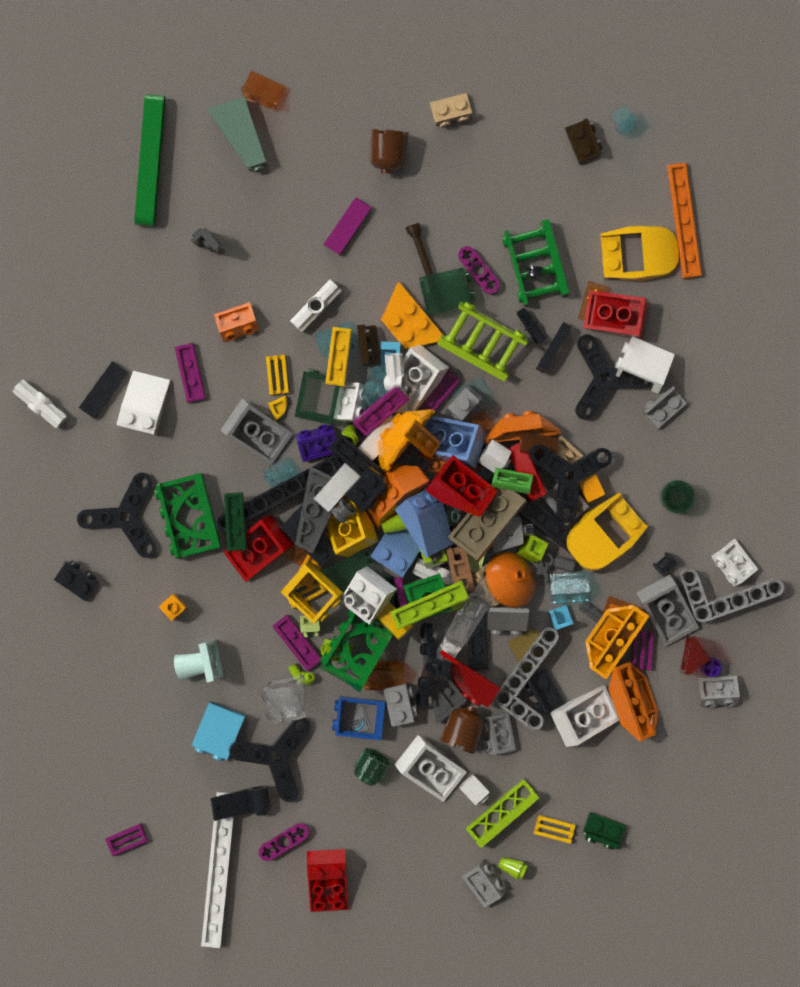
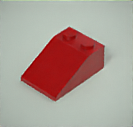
[583,290,650,339]
[425,455,498,517]
[223,514,294,582]
[440,650,501,708]

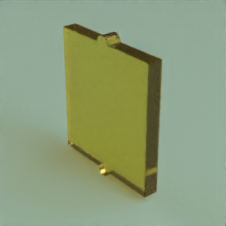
[507,628,550,671]

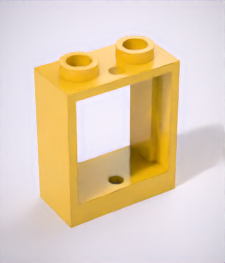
[281,562,344,624]

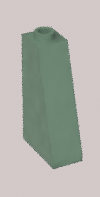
[208,97,267,172]

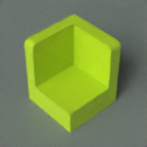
[516,535,548,563]

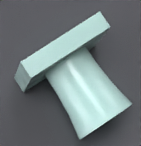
[174,640,224,682]

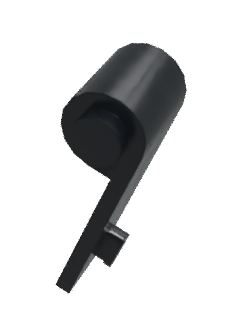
[210,785,271,821]

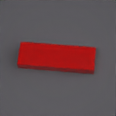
[508,443,548,502]

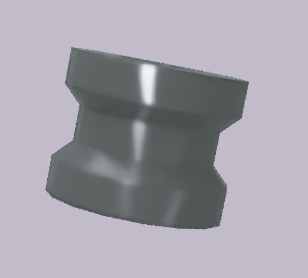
[331,499,356,523]

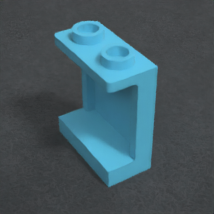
[191,701,246,761]

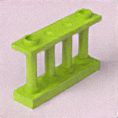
[437,301,527,382]

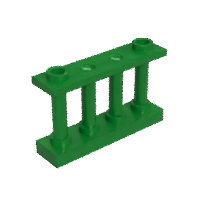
[501,219,569,307]

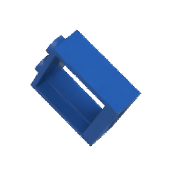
[332,696,385,740]

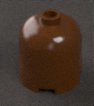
[369,129,409,174]
[440,705,485,754]

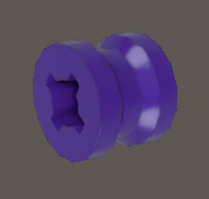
[700,657,721,677]

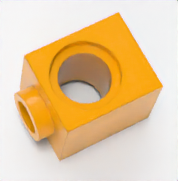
[579,473,605,503]
[159,593,188,621]

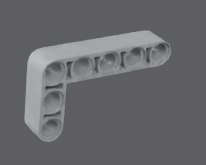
[679,569,784,622]
[495,627,559,730]

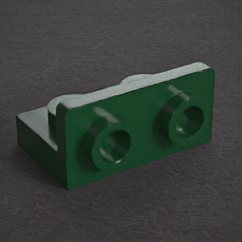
[582,812,626,850]

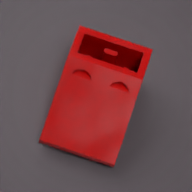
[307,849,349,912]

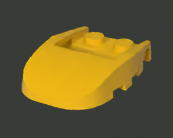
[600,226,679,282]
[567,493,648,571]

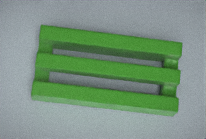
[492,468,534,494]

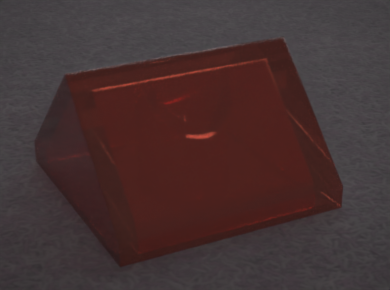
[680,635,711,675]

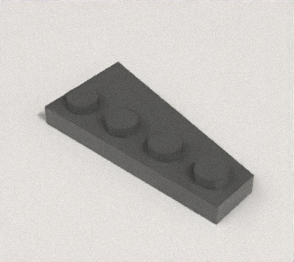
[295,467,336,553]

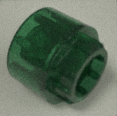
[659,480,695,513]
[354,747,392,786]

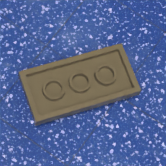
[448,484,527,562]

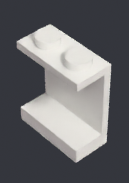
[615,336,675,394]

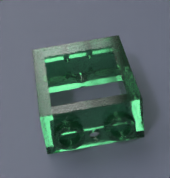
[295,369,340,425]

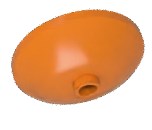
[486,552,535,608]

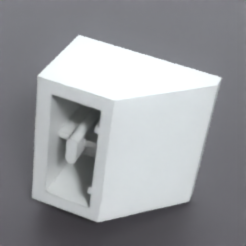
[341,566,397,624]

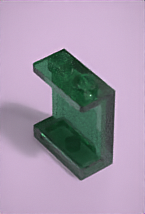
[419,267,475,317]
[321,550,379,605]

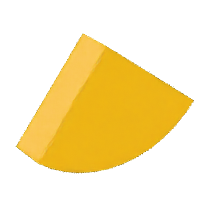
[268,396,287,421]

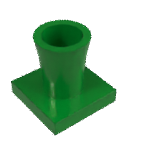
[404,573,453,622]

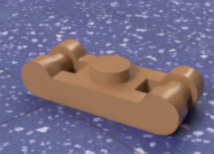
[445,547,475,594]

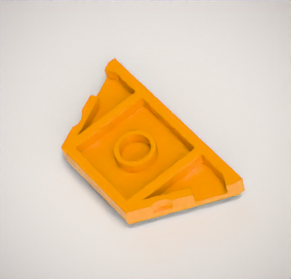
[381,282,443,350]

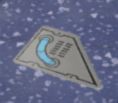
[347,704,370,732]

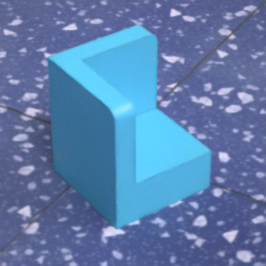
[381,342,400,366]
[548,605,574,630]

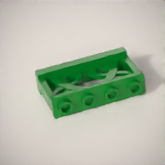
[154,473,222,559]
[319,610,393,693]

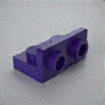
[296,424,336,462]

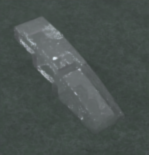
[441,576,494,653]

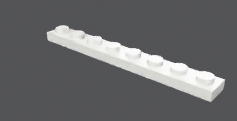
[201,792,234,948]

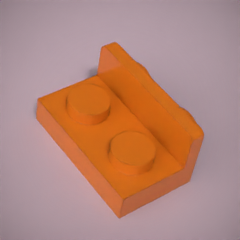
[214,302,259,342]

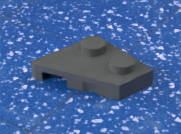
[431,678,467,723]

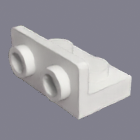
[333,382,370,422]
[711,539,758,586]

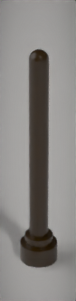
[405,223,445,312]

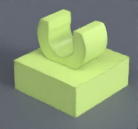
[300,615,320,637]

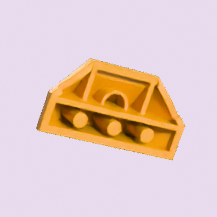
[378,409,435,471]
[585,605,649,679]

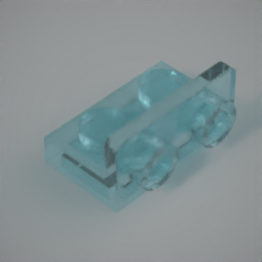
[314,321,358,358]
[550,571,590,604]

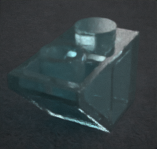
[361,365,387,407]

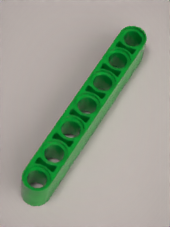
[134,94,165,227]

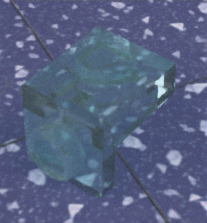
[610,105,637,135]
[263,457,297,487]

